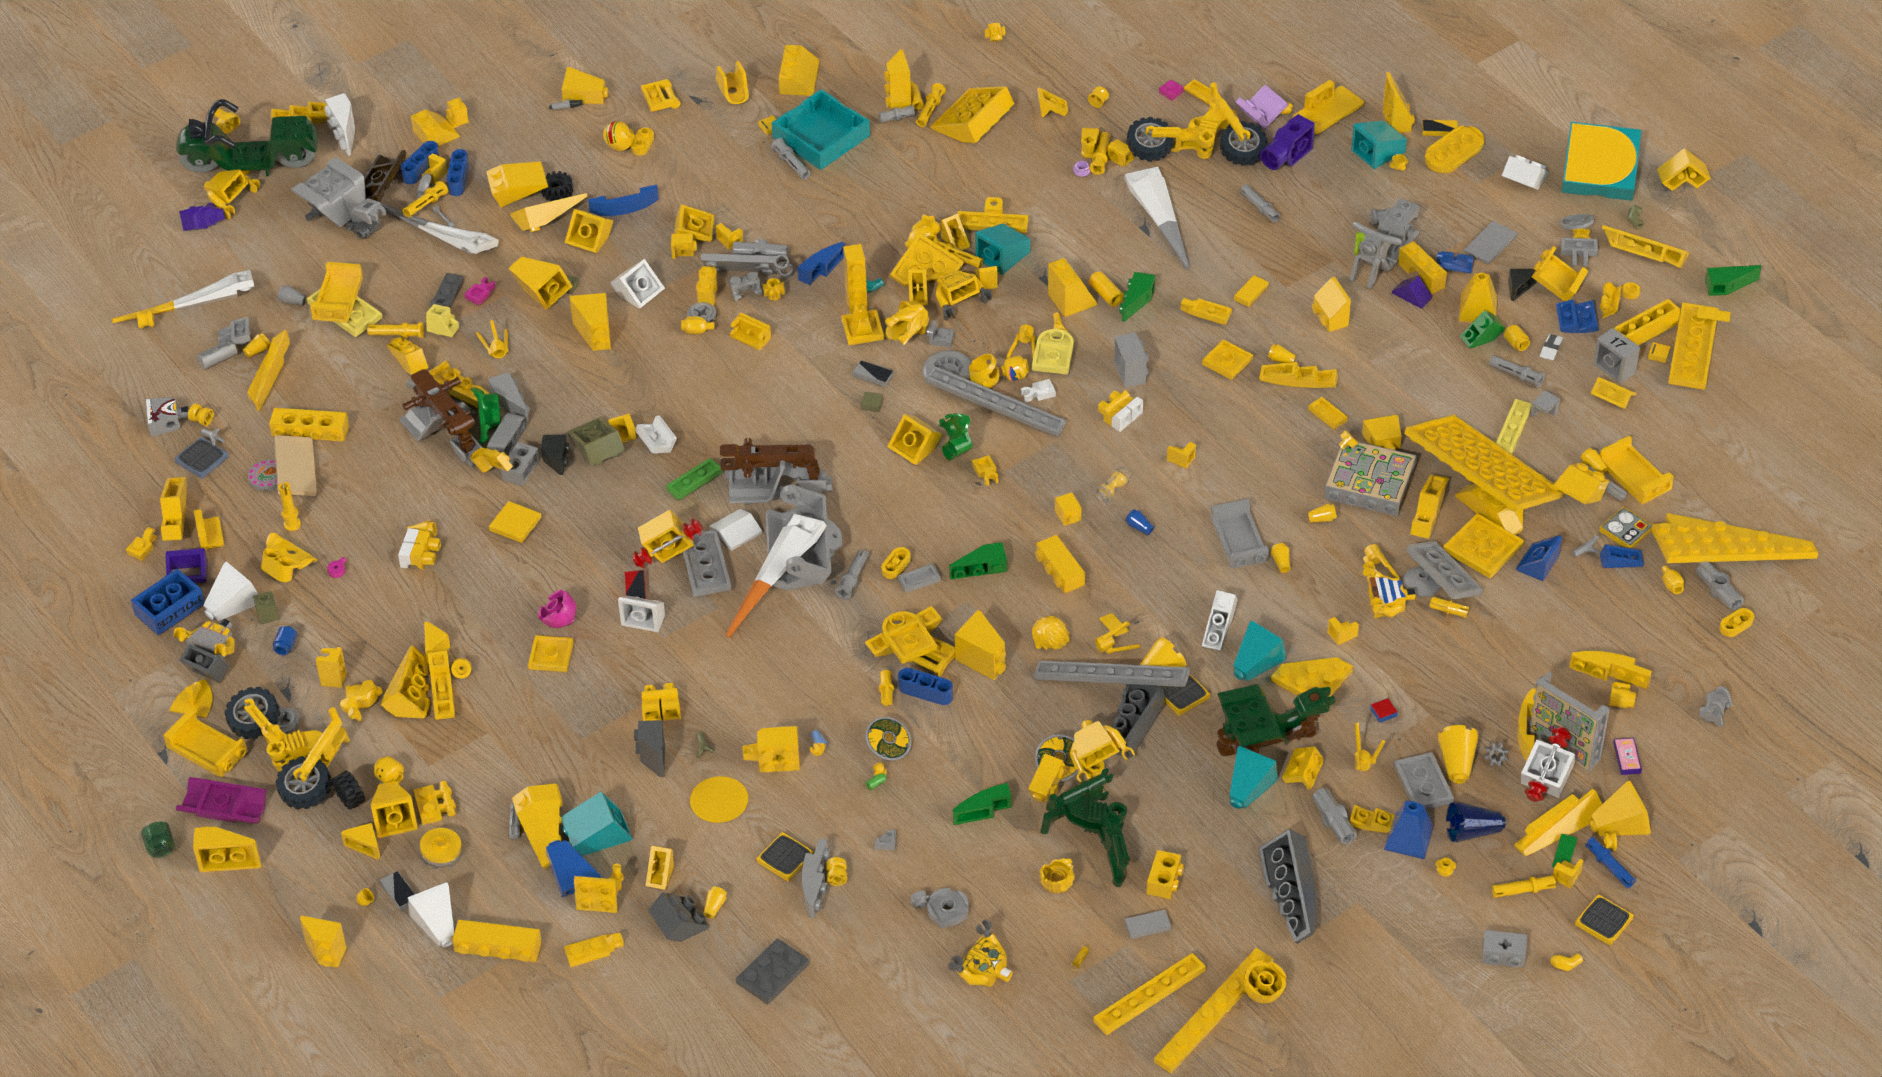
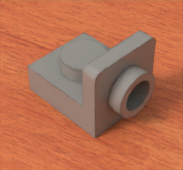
[927,320,955,348]

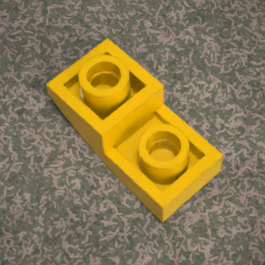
[1349,805,1394,833]

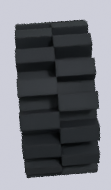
[541,171,573,202]
[331,770,365,810]

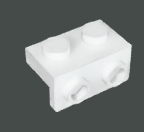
[635,416,677,454]

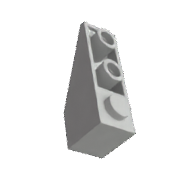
[488,372,530,422]

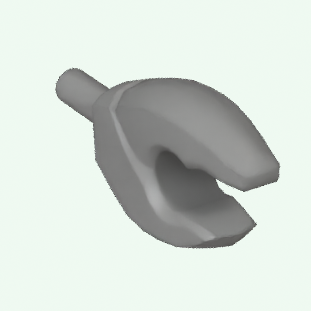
[416,174,431,199]

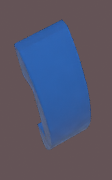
[588,184,659,216]

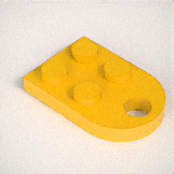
[882,611,937,664]

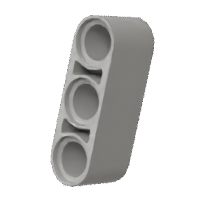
[487,413,527,456]

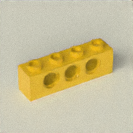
[269,408,349,441]

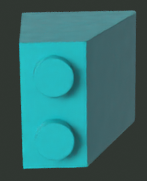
[1351,121,1407,169]
[975,223,1030,275]
[561,791,633,856]

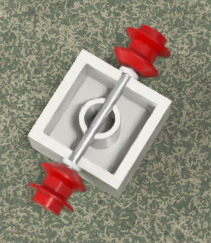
[1521,727,1575,802]

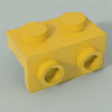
[1282,746,1324,789]

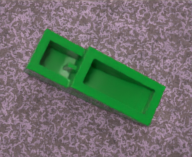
[952,783,1011,825]

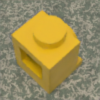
[446,97,469,128]
[1107,139,1135,167]
[671,233,697,259]

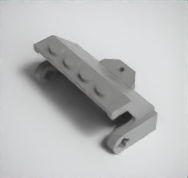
[765,485,842,590]

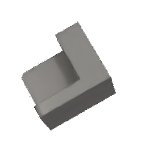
[1530,390,1560,417]

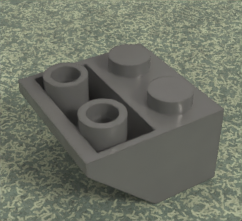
[648,892,710,942]

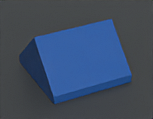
[1516,535,1562,581]

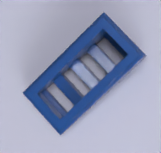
[1600,545,1644,568]

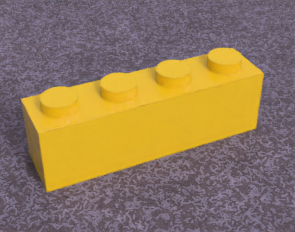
[843,244,868,314]
[1613,299,1680,346]
[452,919,542,962]

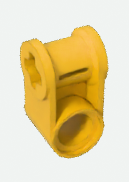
[1081,127,1100,158]

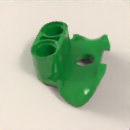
[471,387,501,444]
[939,413,973,461]

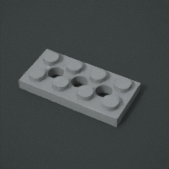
[682,529,731,597]
[1406,541,1483,599]

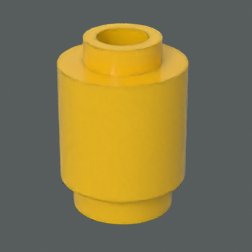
[1504,325,1530,351]

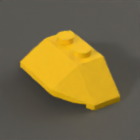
[1455,484,1523,535]

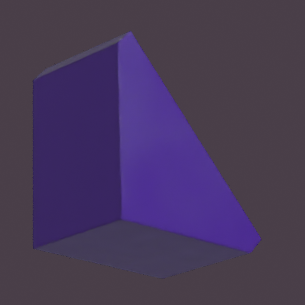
[1392,276,1432,309]

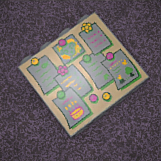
[1324,442,1417,516]
[1529,671,1610,771]

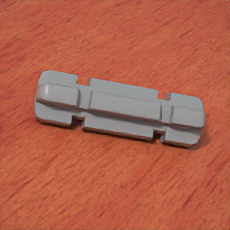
[509,804,521,839]

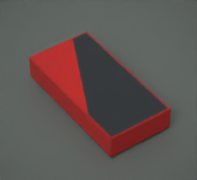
[624,570,646,599]

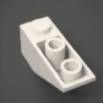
[1202,590,1238,651]

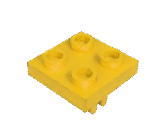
[841,305,884,346]

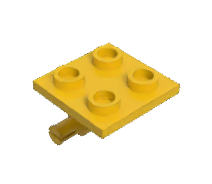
[574,863,624,913]

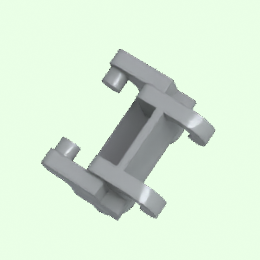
[729,272,762,302]
[1700,686,1733,727]

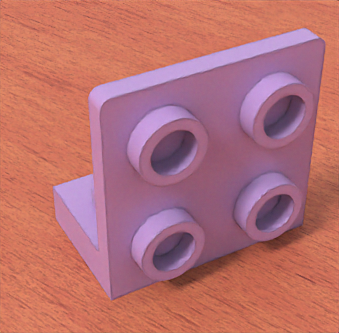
[1236,85,1288,130]

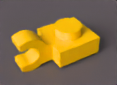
[125,527,157,561]

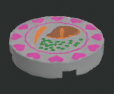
[248,460,277,491]

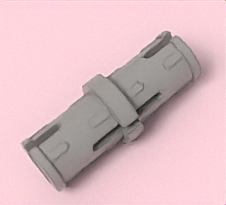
[879,105,915,123]

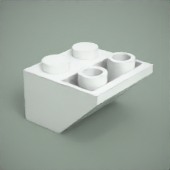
[1502,155,1550,190]

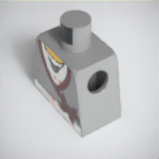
[145,398,189,437]

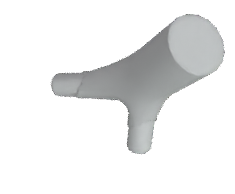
[201,428,225,446]
[1572,535,1599,558]

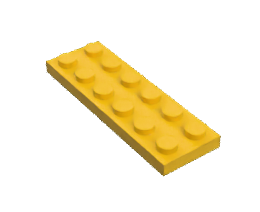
[1668,302,1719,390]

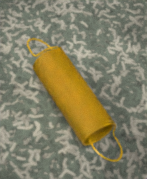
[1071,943,1091,971]

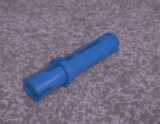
[1585,837,1636,889]

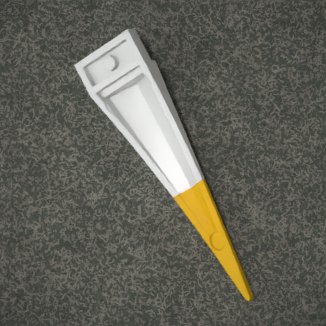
[112,270,254,323]

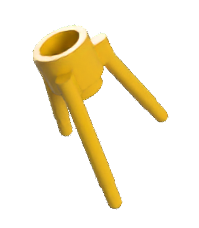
[476,320,509,358]
[1006,324,1036,358]
[1363,544,1399,582]
[1095,621,1141,655]
[1355,722,1385,771]

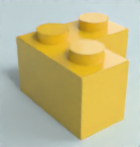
[1657,148,1711,191]

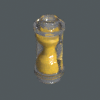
[1095,467,1131,503]

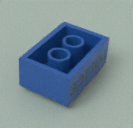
[131,569,204,636]

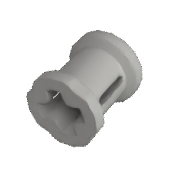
[1371,207,1391,225]

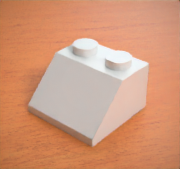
[618,596,665,632]

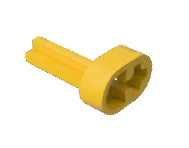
[210,105,241,134]

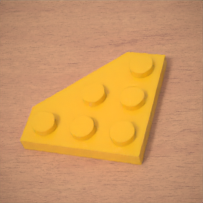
[890,233,964,287]
[1271,657,1354,697]

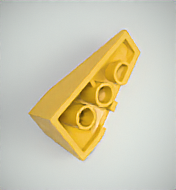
[381,645,430,718]
[512,783,562,869]

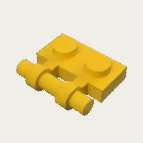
[413,781,456,825]

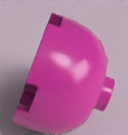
[538,589,577,629]

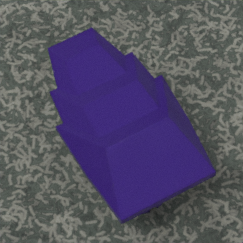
[179,203,225,231]

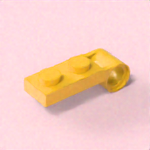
[470,448,513,473]

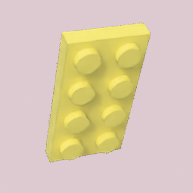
[307,289,382,337]

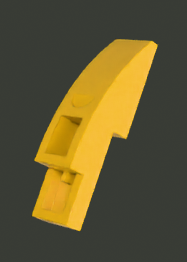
[1569,651,1652,689]

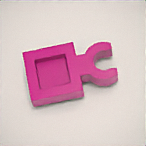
[464,277,496,306]

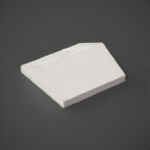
[709,509,762,551]

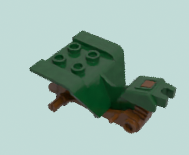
[1216,684,1335,756]

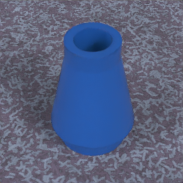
[1125,509,1154,536]

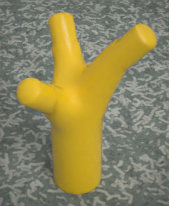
[1053,312,1068,332]

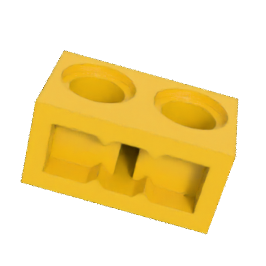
[1147,850,1184,900]

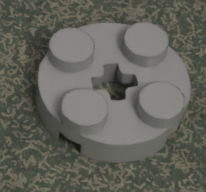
[927,888,969,928]

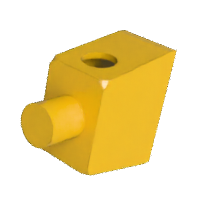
[1362,415,1401,451]

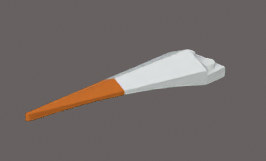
[726,514,827,638]

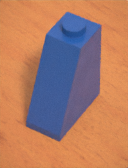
[546,840,601,897]

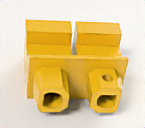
[641,683,681,721]

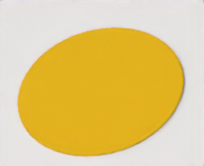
[690,776,748,823]

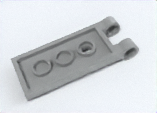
[701,253,794,278]

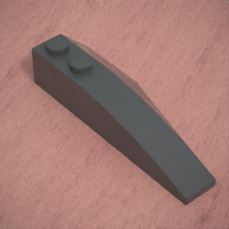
[1259,829,1316,944]

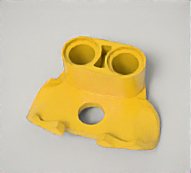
[261,532,318,582]

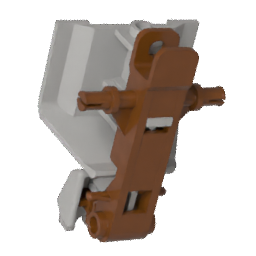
[399,369,482,467]
[720,438,832,503]

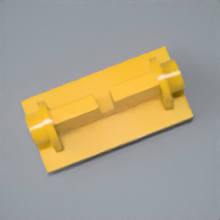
[1600,282,1622,319]

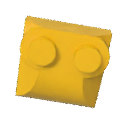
[674,204,714,242]

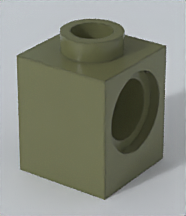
[253,591,279,625]

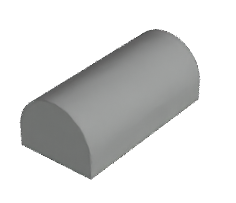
[196,340,237,370]

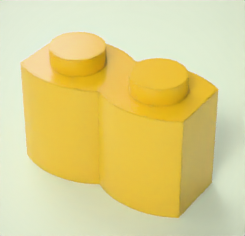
[696,266,718,306]

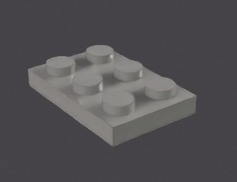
[1394,752,1454,810]

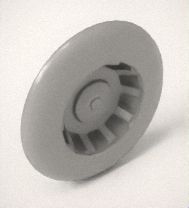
[922,350,972,380]

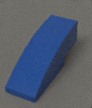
[797,242,845,285]

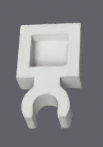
[1021,379,1056,402]

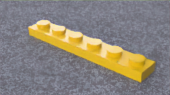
[1093,953,1206,1036]

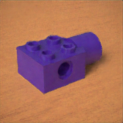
[1260,114,1315,170]

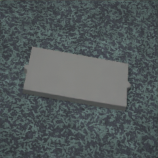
[1464,221,1518,265]

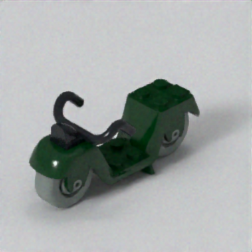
[176,99,318,177]

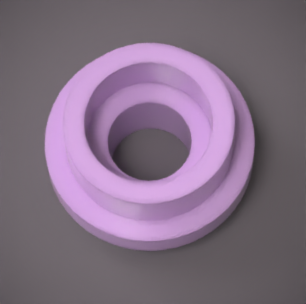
[1073,161,1091,177]

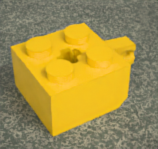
[743,726,800,772]

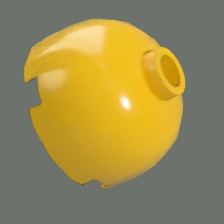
[1243,960,1286,1004]

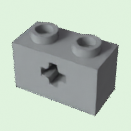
[1482,930,1527,967]

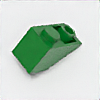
[1460,310,1506,349]

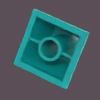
[1233,620,1287,681]
[1229,746,1278,809]

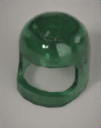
[141,821,175,858]

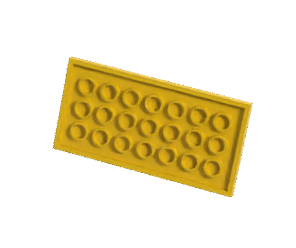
[1404,414,1564,512]

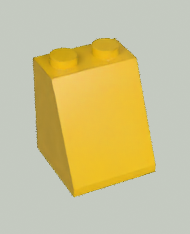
[508,256,573,310]
[1048,258,1097,317]
[569,293,611,351]
[955,610,1006,680]

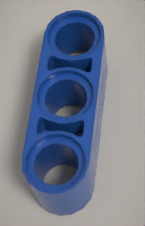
[401,141,439,185]
[447,149,469,196]
[898,668,953,705]

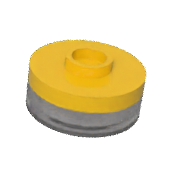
[420,828,461,870]

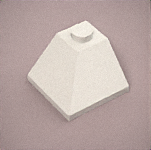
[610,259,665,308]

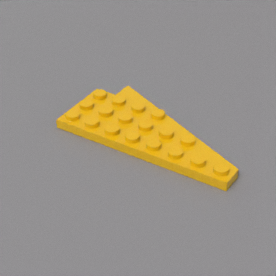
[1651,513,1818,563]

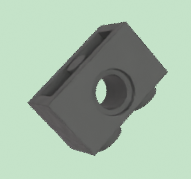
[179,644,229,683]

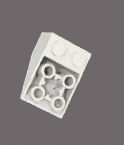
[324,93,355,156]

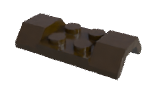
[364,150,406,202]

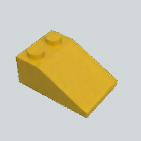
[1383,72,1415,133]
[486,161,548,208]
[193,826,262,872]

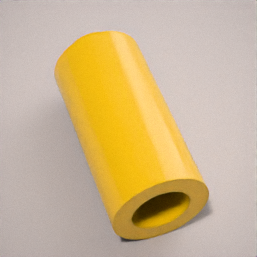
[1089,271,1124,307]

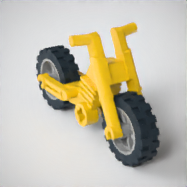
[1126,82,1267,166]
[225,687,350,810]

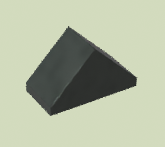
[1508,269,1537,302]

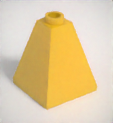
[1459,272,1497,323]
[1589,780,1651,836]
[371,781,418,838]

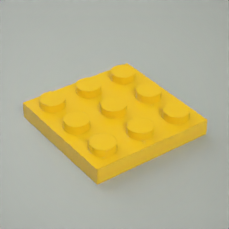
[1443,513,1524,579]

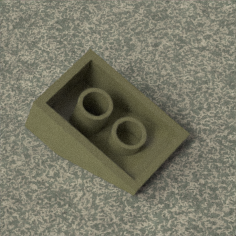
[567,417,625,466]

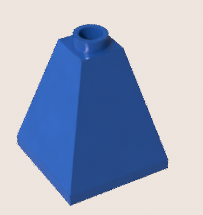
[1384,801,1434,859]

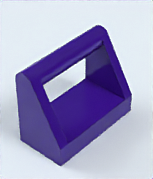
[166,548,208,583]

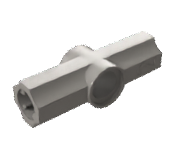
[733,239,788,260]
[1695,561,1744,611]
[1312,788,1357,845]

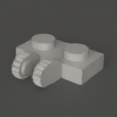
[1560,238,1598,266]
[218,317,251,345]

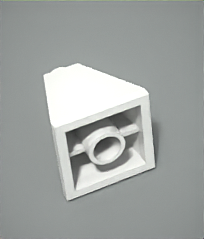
[204,562,258,621]
[408,882,454,947]

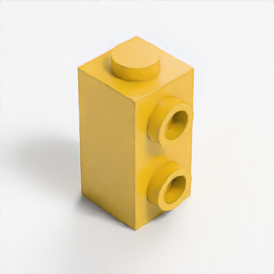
[1028,754,1067,803]

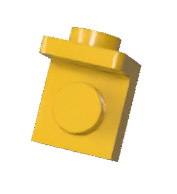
[715,223,743,250]

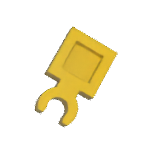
[972,455,998,486]

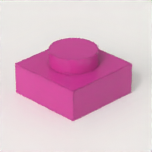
[1159,80,1184,100]

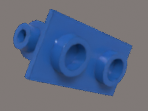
[1437,251,1474,273]

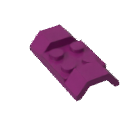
[176,777,267,823]

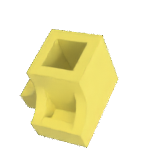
[426,304,459,337]

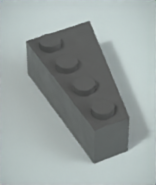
[1112,684,1165,759]

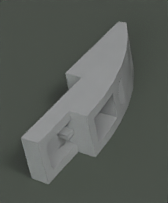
[802,838,831,919]

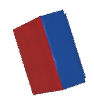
[1370,698,1398,723]

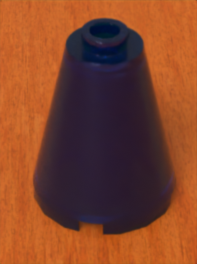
[1446,801,1506,842]

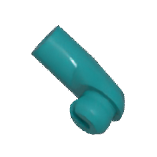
[866,278,884,293]

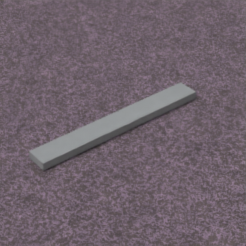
[925,366,1066,437]
[1033,660,1190,687]

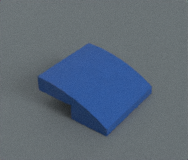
[1556,299,1599,333]

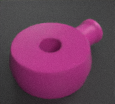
[327,557,346,578]

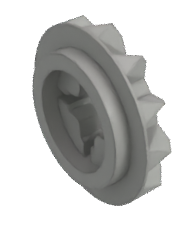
[687,302,716,322]
[275,707,300,734]

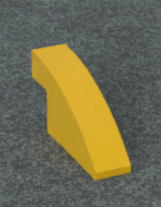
[1410,474,1449,539]
[160,477,187,541]

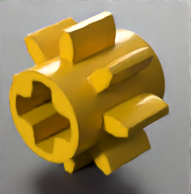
[984,23,1006,42]
[763,278,785,300]

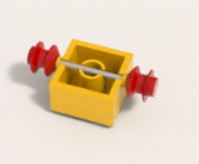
[632,509,703,568]

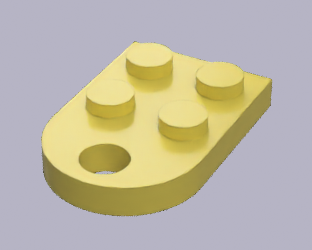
[1032,329,1074,375]

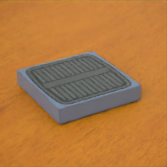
[174,437,228,479]

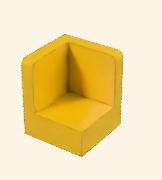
[422,153,448,184]
[608,414,636,443]
[1167,442,1196,469]
[1327,617,1359,645]
[1553,859,1584,889]

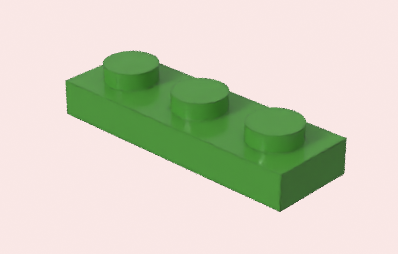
[666,458,723,501]

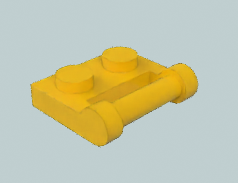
[641,79,680,112]
[908,636,955,677]

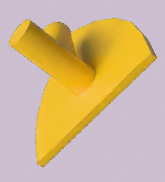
[169,679,213,718]

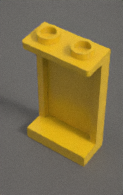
[310,262,363,323]
[1600,435,1674,505]
[163,709,247,778]

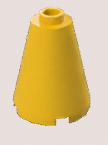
[1140,637,1187,667]
[1438,725,1479,784]

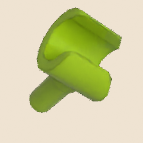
[1354,232,1365,255]

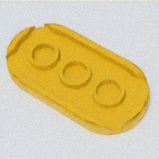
[1424,125,1484,173]

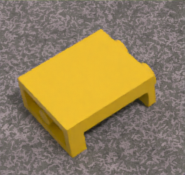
[1532,246,1588,301]

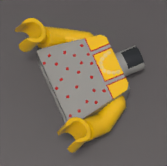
[173,619,235,661]

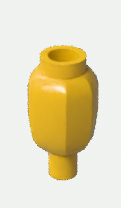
[681,316,714,335]
[1661,565,1684,594]

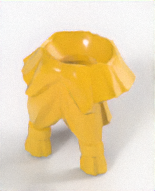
[884,300,929,345]

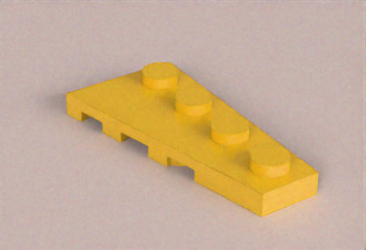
[429,360,490,409]

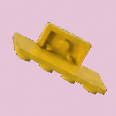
[1293,80,1364,135]

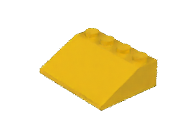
[930,86,1015,143]

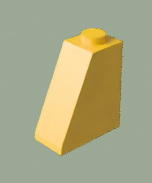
[561,67,608,104]

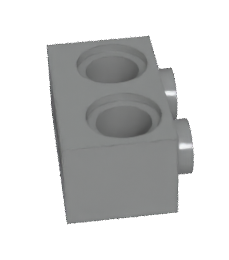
[500,442,540,486]

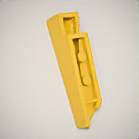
[1602,225,1689,268]
[247,330,290,411]
[1514,789,1602,856]

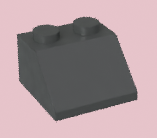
[634,720,665,777]

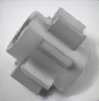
[1484,741,1509,766]

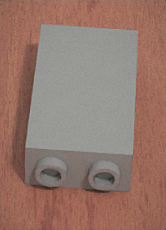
[1211,499,1269,569]

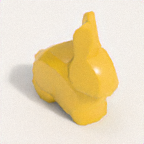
[905,214,941,248]
[340,680,383,722]

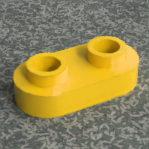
[631,127,654,156]
[881,547,911,579]
[1719,608,1755,637]

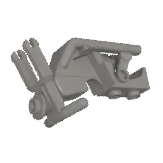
[1349,198,1419,290]

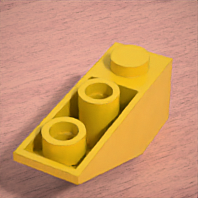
[387,337,428,375]

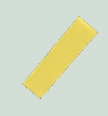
[1496,399,1532,454]

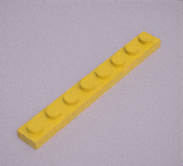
[1154,948,1273,1074]

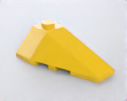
[510,193,587,233]

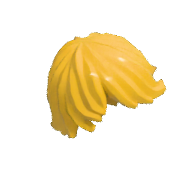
[1032,615,1070,650]
[1040,858,1075,894]

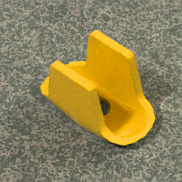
[715,61,749,105]

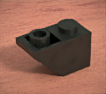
[541,435,570,475]

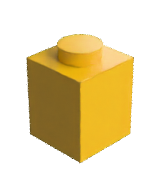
[1055,492,1082,526]

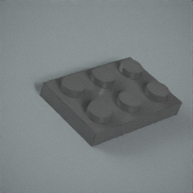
[736,938,809,1005]

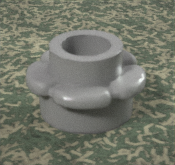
[910,891,930,909]

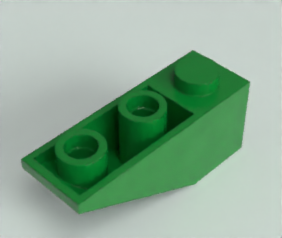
[1705,265,1762,296]
[1119,271,1155,322]
[949,542,1007,580]

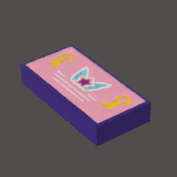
[1613,738,1642,775]

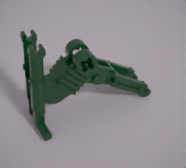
[1040,768,1130,887]

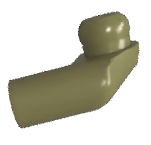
[1627,205,1643,229]

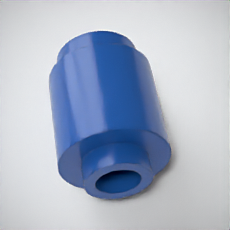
[273,626,297,656]

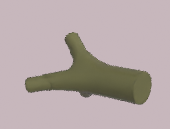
[696,732,715,758]

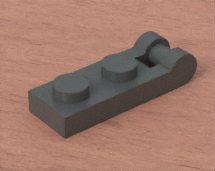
[430,273,464,309]

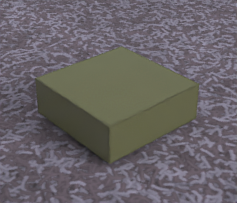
[860,392,883,412]

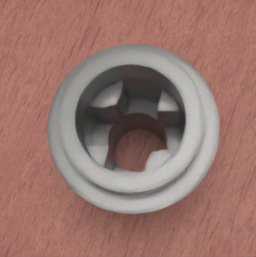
[278,285,306,306]

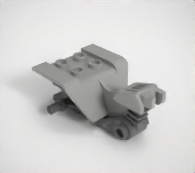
[291,157,386,239]

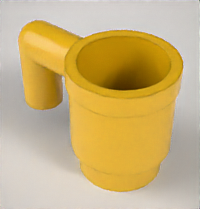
[1609,682,1636,709]

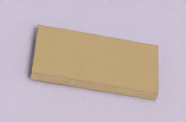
[274,435,317,496]

